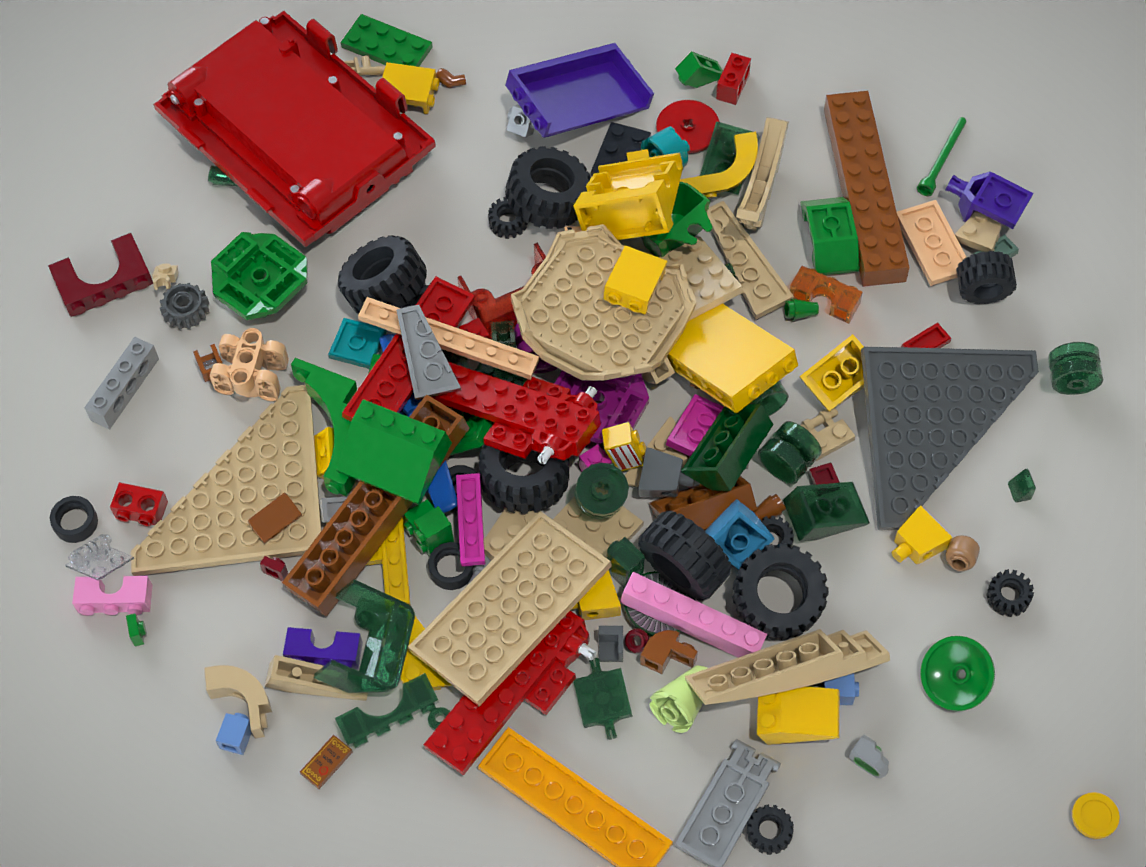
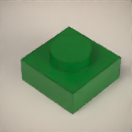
[126,613,147,647]

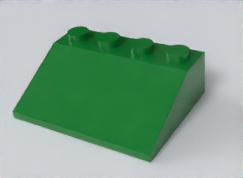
[336,399,452,505]

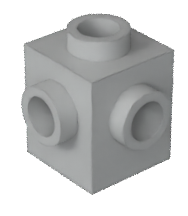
[507,104,535,137]

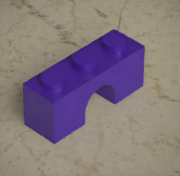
[283,627,363,671]

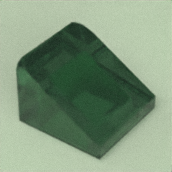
[1008,468,1036,503]

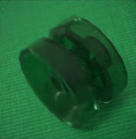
[1048,342,1104,395]
[574,463,629,520]

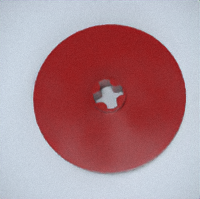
[656,100,720,153]

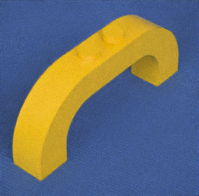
[627,131,758,199]

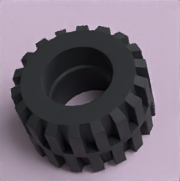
[956,251,1017,304]

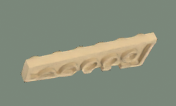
[707,201,794,319]

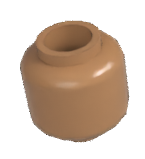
[946,535,980,571]

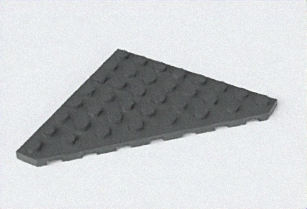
[861,346,1039,530]

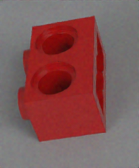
[716,52,751,105]
[110,482,168,526]

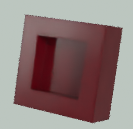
[809,462,840,493]
[260,556,289,582]

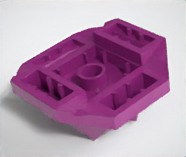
[554,370,649,443]

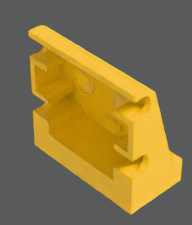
[573,153,683,240]

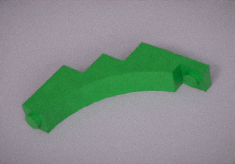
[291,357,357,497]

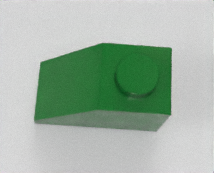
[675,51,723,88]

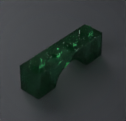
[335,673,439,749]

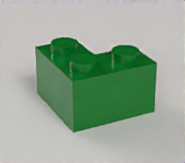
[403,499,454,556]

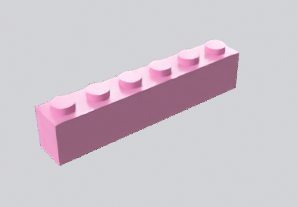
[620,572,767,658]

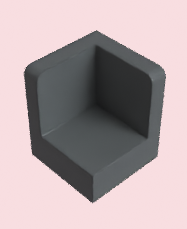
[599,626,623,662]

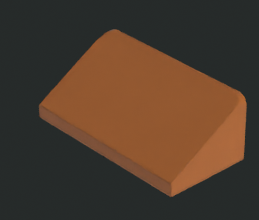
[248,493,302,544]

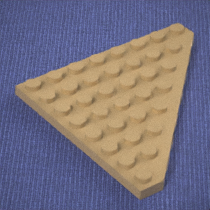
[131,385,322,576]

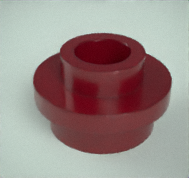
[625,628,649,653]

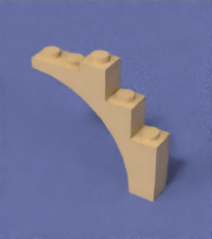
[736,117,789,230]

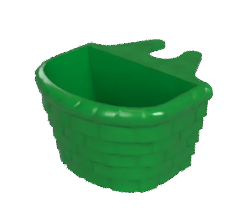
[641,182,713,257]

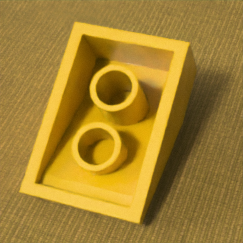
[799,334,864,412]
[757,687,840,745]

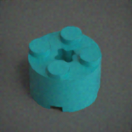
[641,126,690,167]

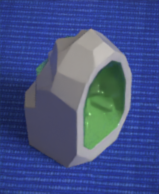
[849,735,889,778]

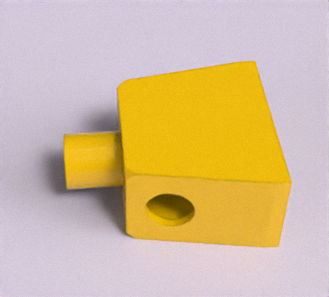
[891,506,952,564]
[571,570,621,620]

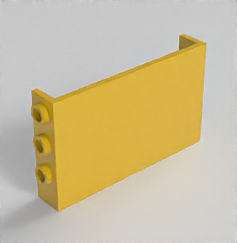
[667,303,798,413]

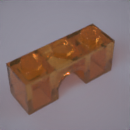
[790,266,863,324]

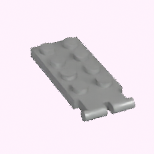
[675,739,781,867]

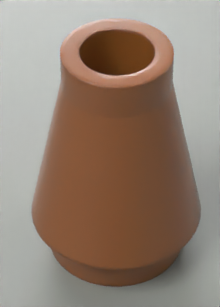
[752,494,786,521]

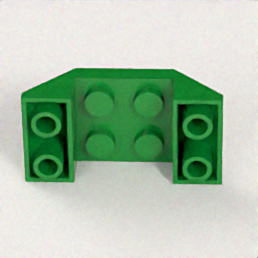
[800,197,860,276]

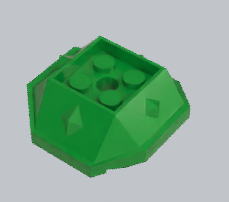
[211,232,308,320]

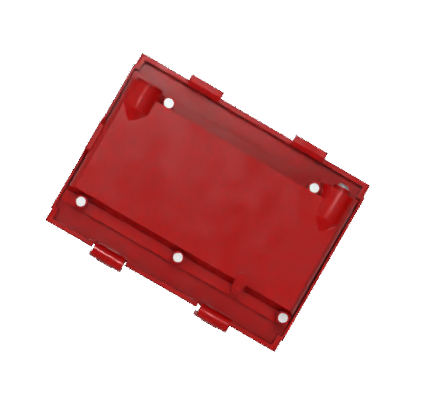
[153,11,436,248]

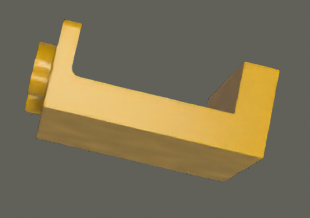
[382,62,440,114]
[603,246,667,314]

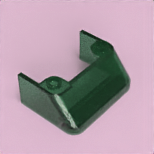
[314,579,415,693]

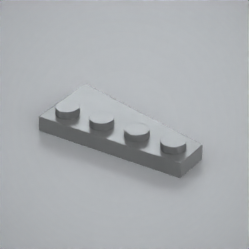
[396,305,462,400]

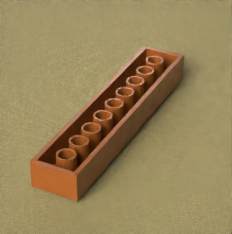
[824,91,910,287]
[282,394,469,617]

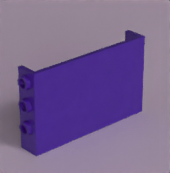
[505,43,654,138]

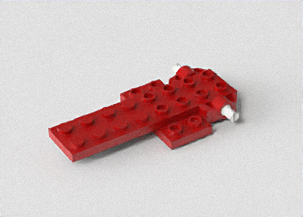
[432,362,601,464]
[423,611,597,775]

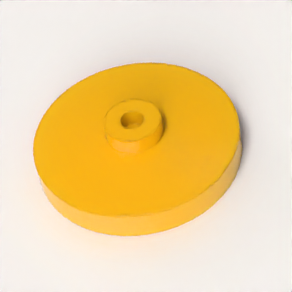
[1072,792,1120,839]

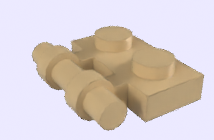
[795,408,855,461]

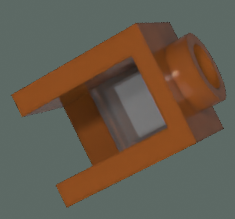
[193,343,223,382]

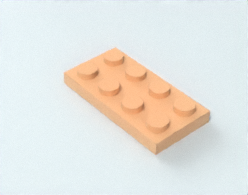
[897,200,966,286]

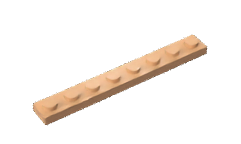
[358,297,539,380]

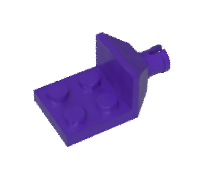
[945,171,1034,229]

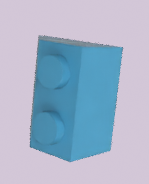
[705,499,774,570]

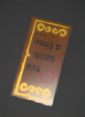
[300,734,353,789]

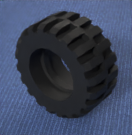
[505,146,591,229]
[338,235,427,315]
[479,445,570,514]
[638,511,732,601]
[732,543,829,640]

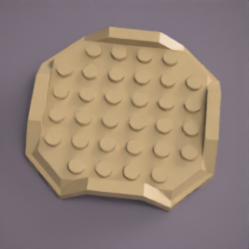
[511,224,696,381]

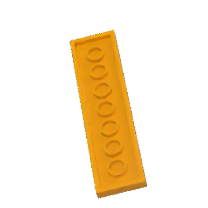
[478,727,673,867]

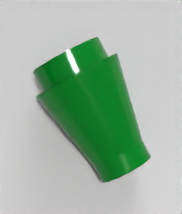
[784,298,819,321]

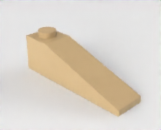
[265,655,371,701]

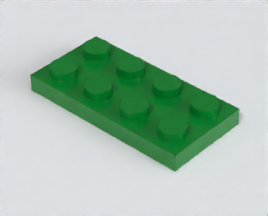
[340,14,433,67]

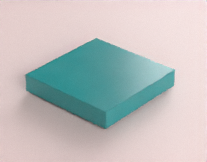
[328,318,386,369]

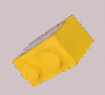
[602,422,646,472]

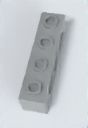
[84,337,159,429]

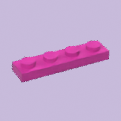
[456,473,486,567]

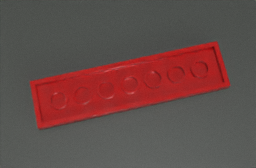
[342,276,475,421]

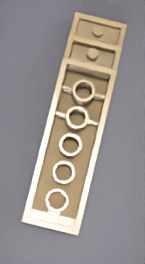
[685,629,890,705]

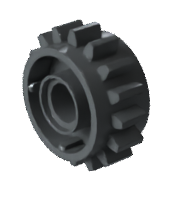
[160,283,209,329]

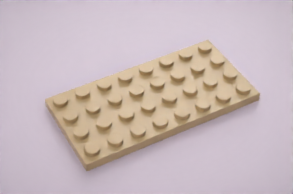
[408,511,612,706]

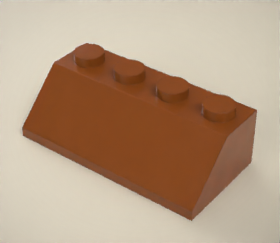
[649,476,757,530]

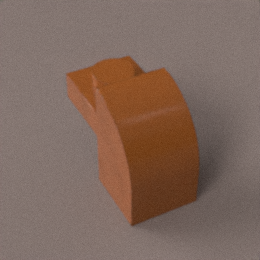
[640,630,698,674]

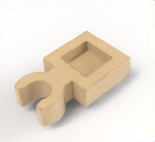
[152,264,179,290]

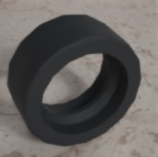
[49,496,98,543]
[428,542,474,590]

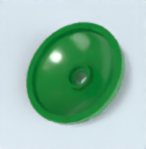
[921,636,995,711]

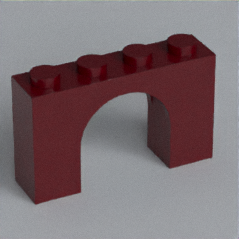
[48,233,153,317]

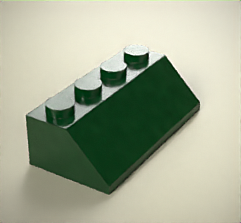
[681,404,774,491]

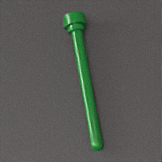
[917,117,966,197]

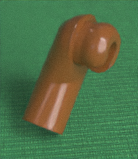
[436,68,466,88]

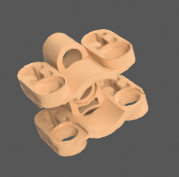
[210,328,289,401]

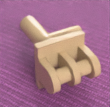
[344,56,385,76]

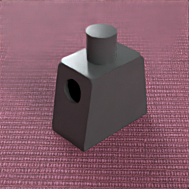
[638,447,695,497]

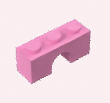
[72,576,153,615]

